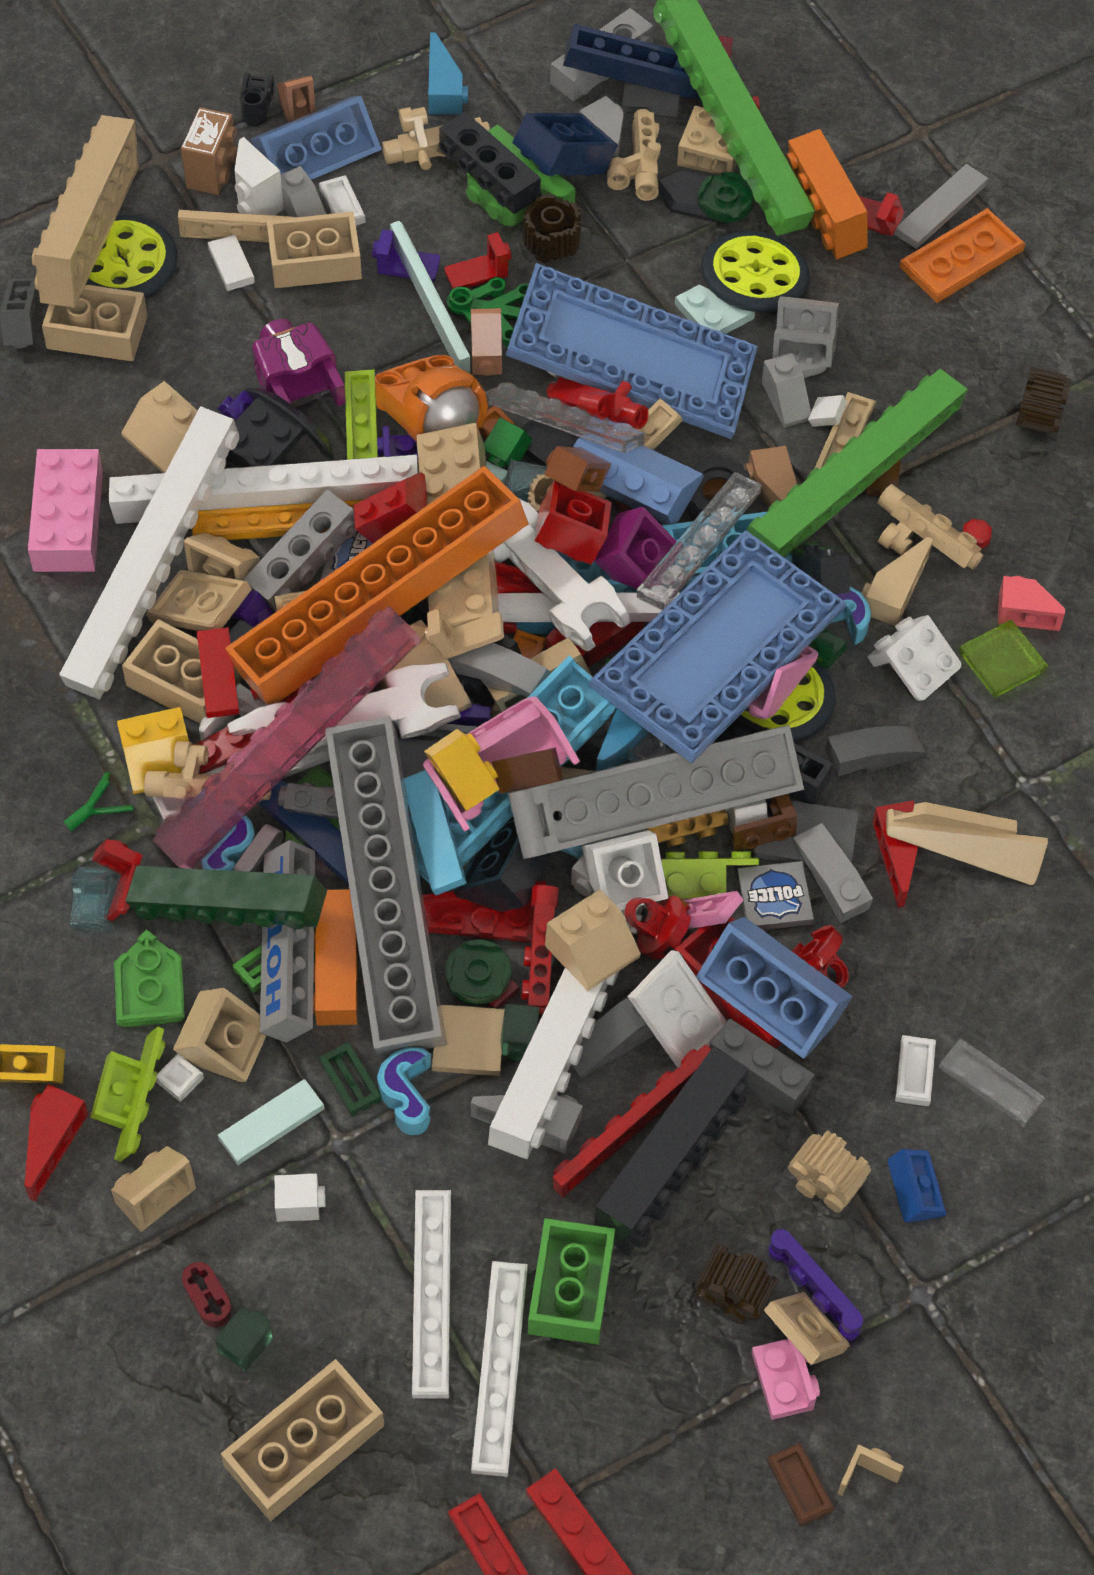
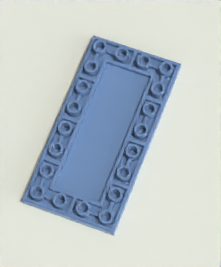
[505,263,758,439]
[589,530,846,763]

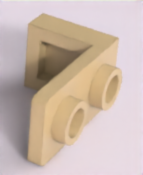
[425,608,504,660]

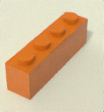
[313,889,358,1026]

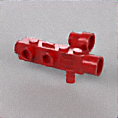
[547,377,649,429]
[521,885,559,1016]

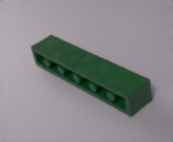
[125,866,327,929]

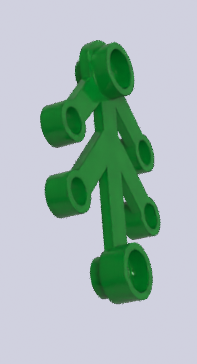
[446,277,529,348]

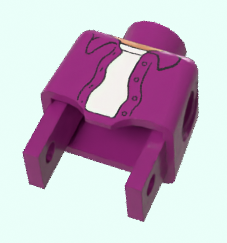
[252,319,346,406]

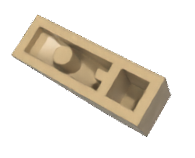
[862,537,933,626]

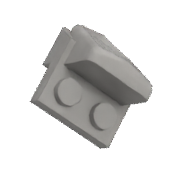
[773,296,839,378]

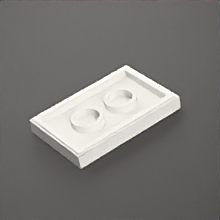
[628,950,727,1068]

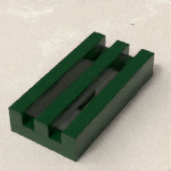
[319,1042,382,1117]

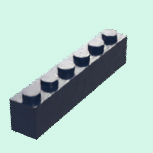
[563,24,737,101]

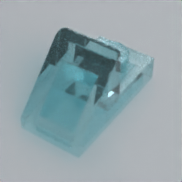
[70,867,112,930]

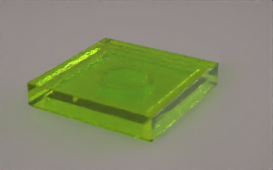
[959,619,1048,698]

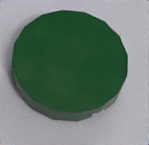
[697,172,755,222]
[445,939,512,1005]

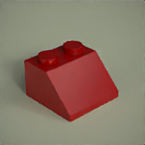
[354,472,427,544]

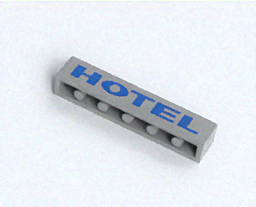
[260,840,315,1042]

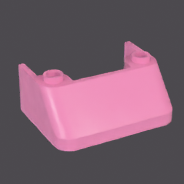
[423,696,580,832]

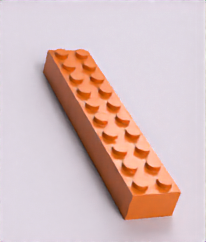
[225,466,529,705]

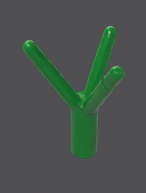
[63,772,134,832]

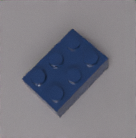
[512,113,618,177]

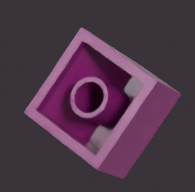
[594,507,682,593]

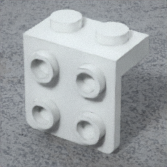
[867,615,961,701]

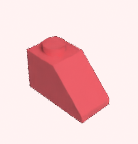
[997,576,1065,631]

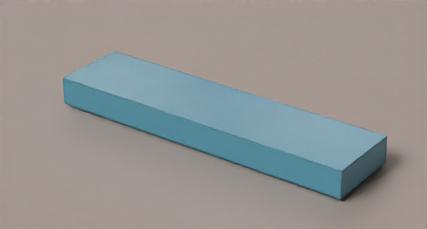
[404,770,467,895]

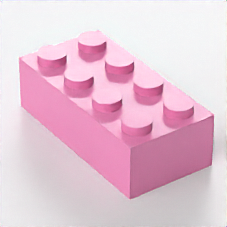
[28,449,103,572]

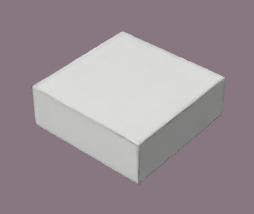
[808,395,847,427]
[156,1054,204,1102]

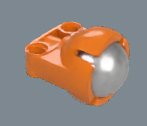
[375,355,488,443]

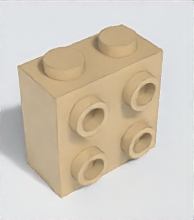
[677,106,737,175]

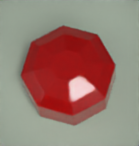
[962,519,992,550]

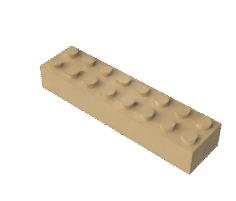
[32,115,139,308]
[416,423,499,628]

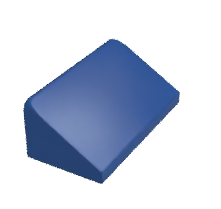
[888,1149,947,1222]

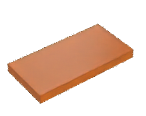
[899,208,1025,303]

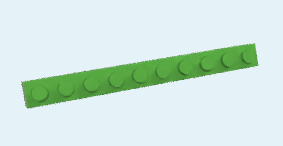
[653,0,815,236]
[747,369,968,558]

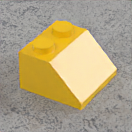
[117,707,189,794]

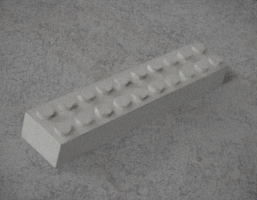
[325,716,447,1058]

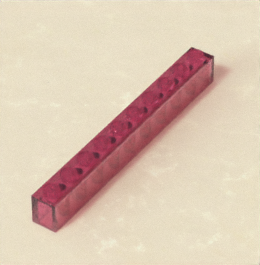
[152,606,421,869]

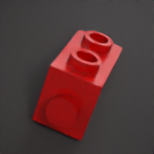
[858,192,904,237]
[444,232,512,289]
[92,839,143,921]

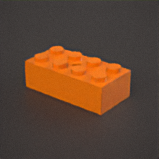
[786,129,868,260]

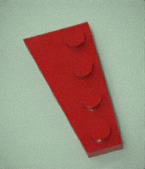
[423,881,546,943]

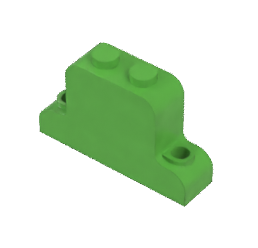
[466,124,575,226]

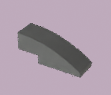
[825,726,926,776]

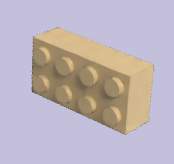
[220,1359,384,1522]

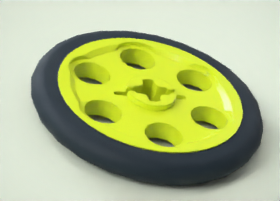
[86,214,178,298]
[701,231,810,312]
[740,663,836,743]

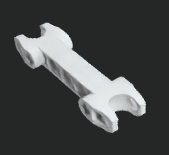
[494,499,631,651]
[228,663,461,777]

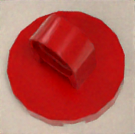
[624,895,691,960]
[792,925,849,987]

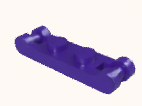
[768,1229,863,1342]

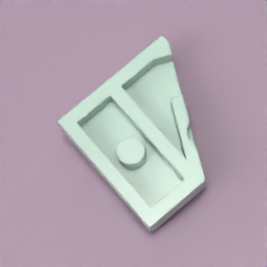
[675,285,755,334]

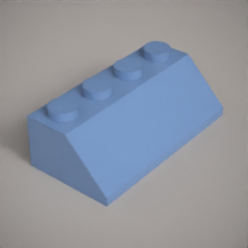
[251,95,382,180]
[573,425,704,525]
[696,917,853,1059]

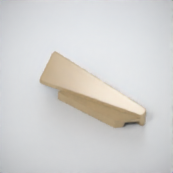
[886,802,1048,885]

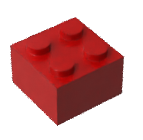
[534,480,612,565]

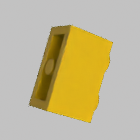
[424,729,500,811]
[0,1044,65,1084]

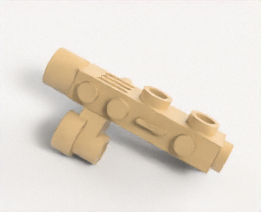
[382,107,490,170]
[607,109,661,201]
[877,484,984,570]
[144,741,271,807]

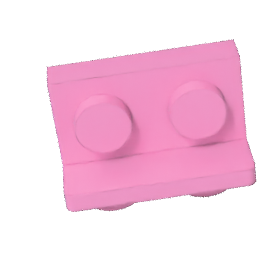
[751,1338,820,1420]

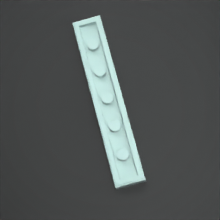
[390,221,470,373]

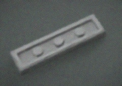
[894,164,989,249]

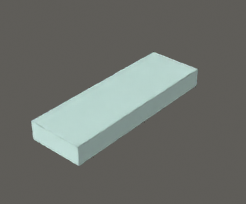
[218,1079,324,1165]

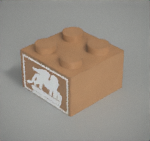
[181,107,238,195]

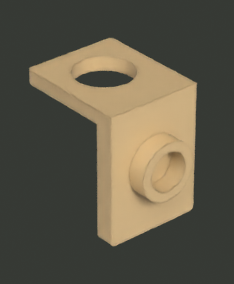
[837,1444,904,1496]

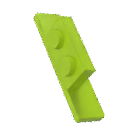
[661,851,759,899]
[90,1026,165,1162]

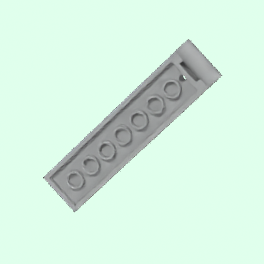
[508,725,804,859]

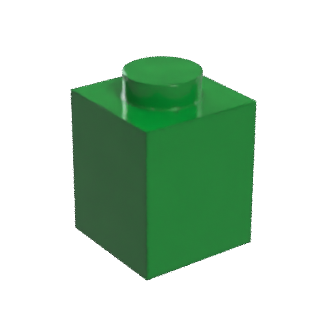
[484,417,532,471]

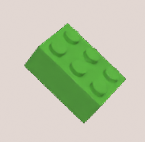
[528,1218,615,1345]

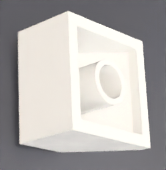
[235,137,284,216]
[582,829,668,911]

